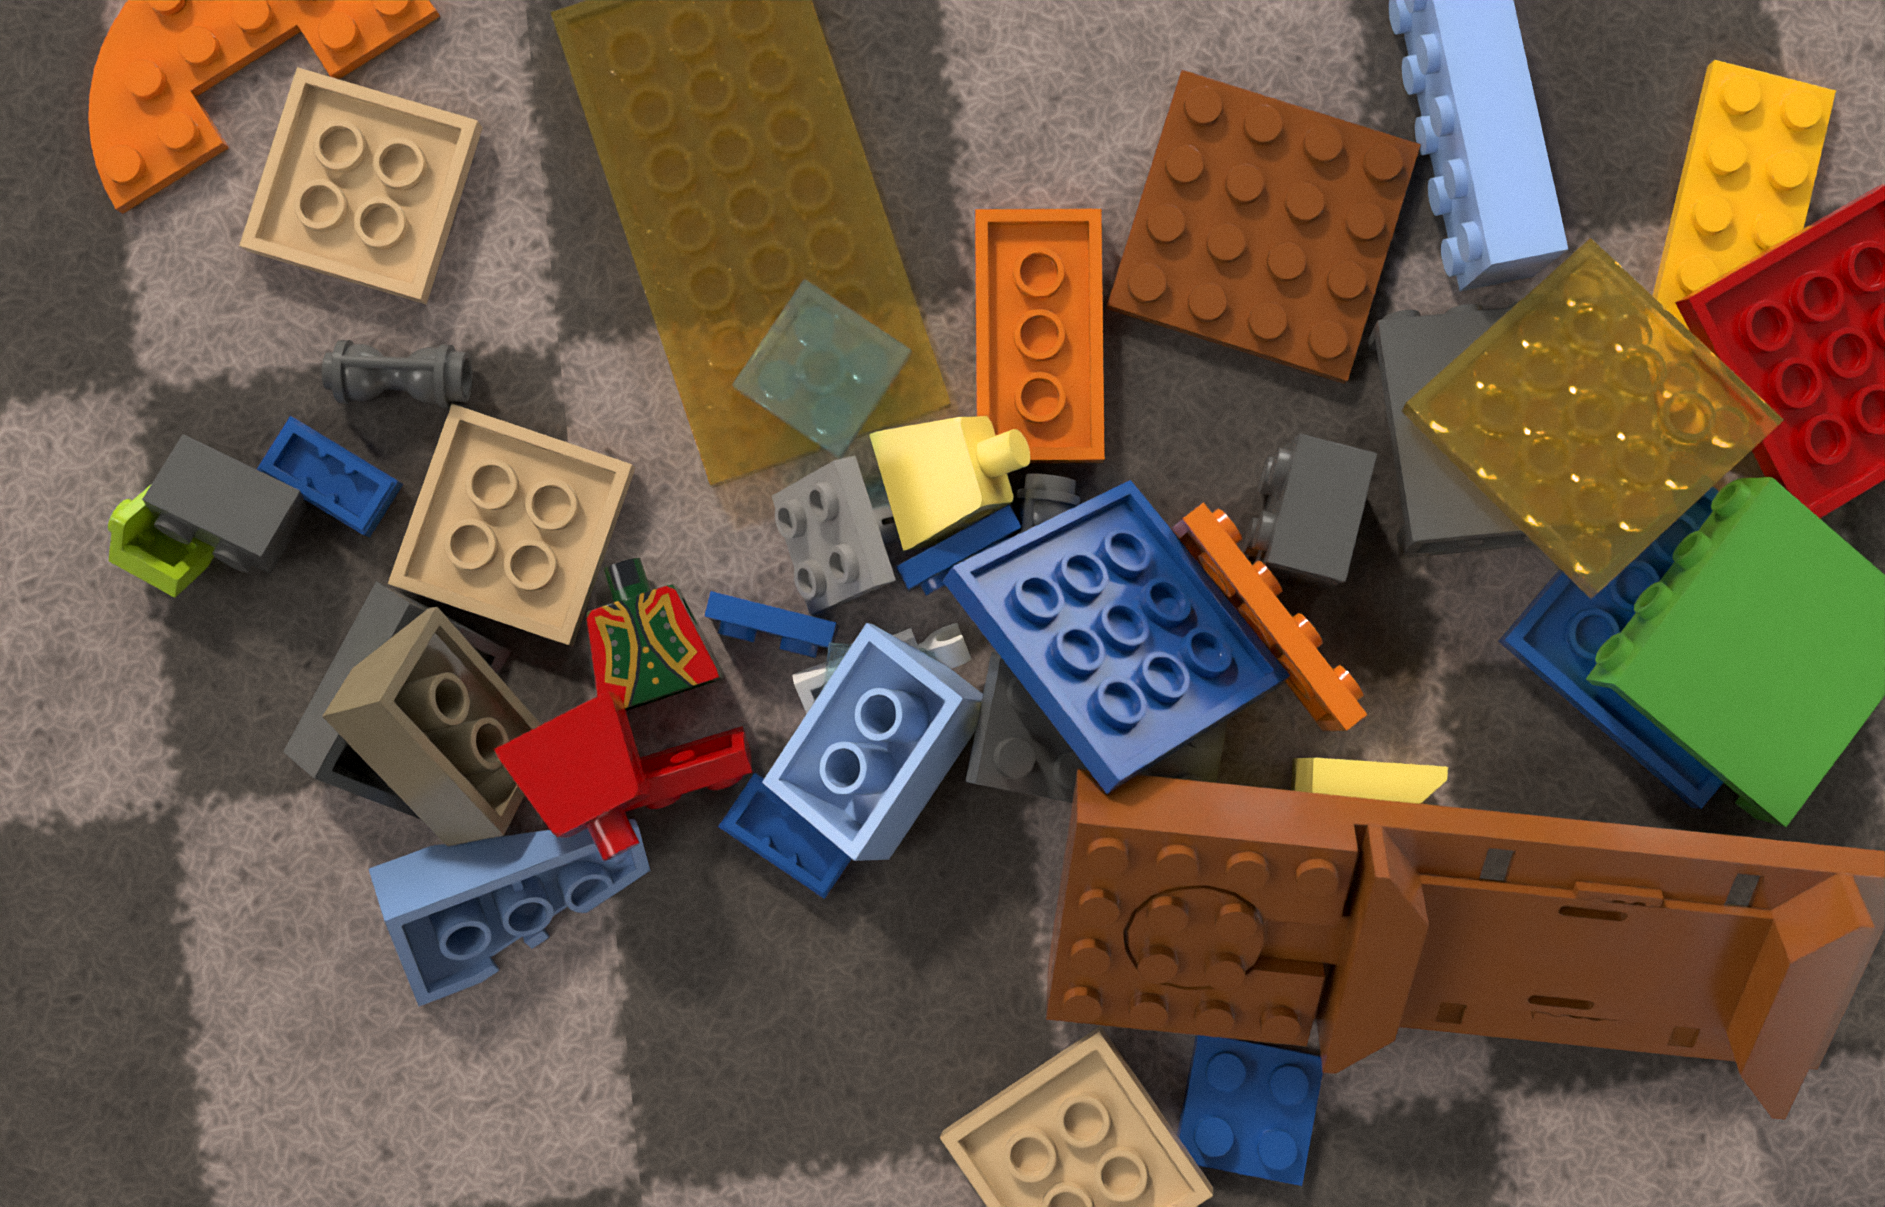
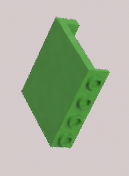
[1586,477,1885,827]

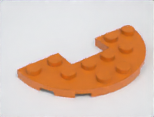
[88,0,440,214]

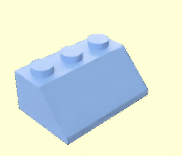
[762,623,983,861]

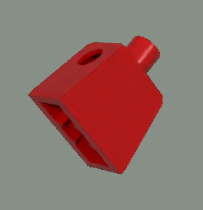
[494,691,650,861]

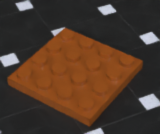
[1106,70,1421,384]

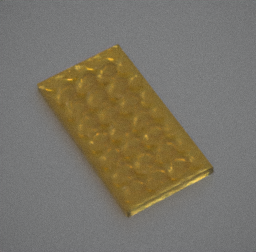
[550,0,951,488]

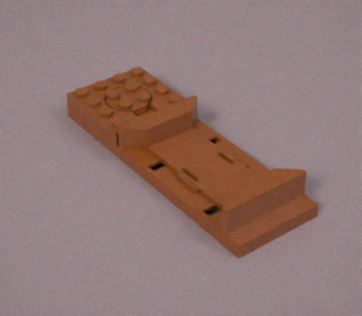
[1046,769,1885,1120]

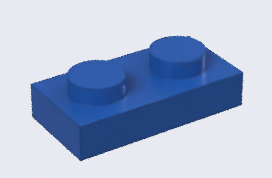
[896,505,1021,596]
[704,591,839,658]

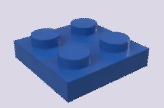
[1177,1035,1323,1186]

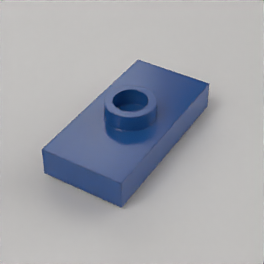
[257,416,403,537]
[718,773,852,899]

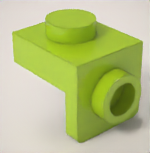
[108,485,215,598]

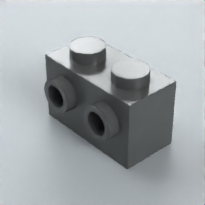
[142,434,308,574]

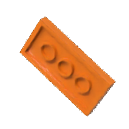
[975,209,1105,463]
[1171,502,1368,731]

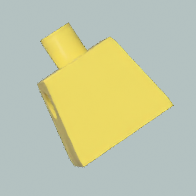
[869,416,1030,551]

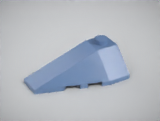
[368,818,650,1006]

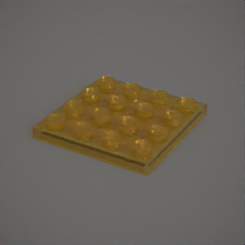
[1401,238,1784,599]

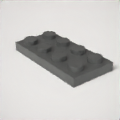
[965,652,1228,803]

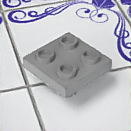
[771,456,900,615]

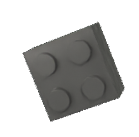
[1243,433,1377,590]

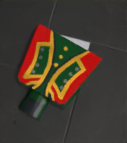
[587,558,725,711]

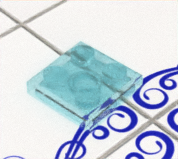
[732,279,912,459]

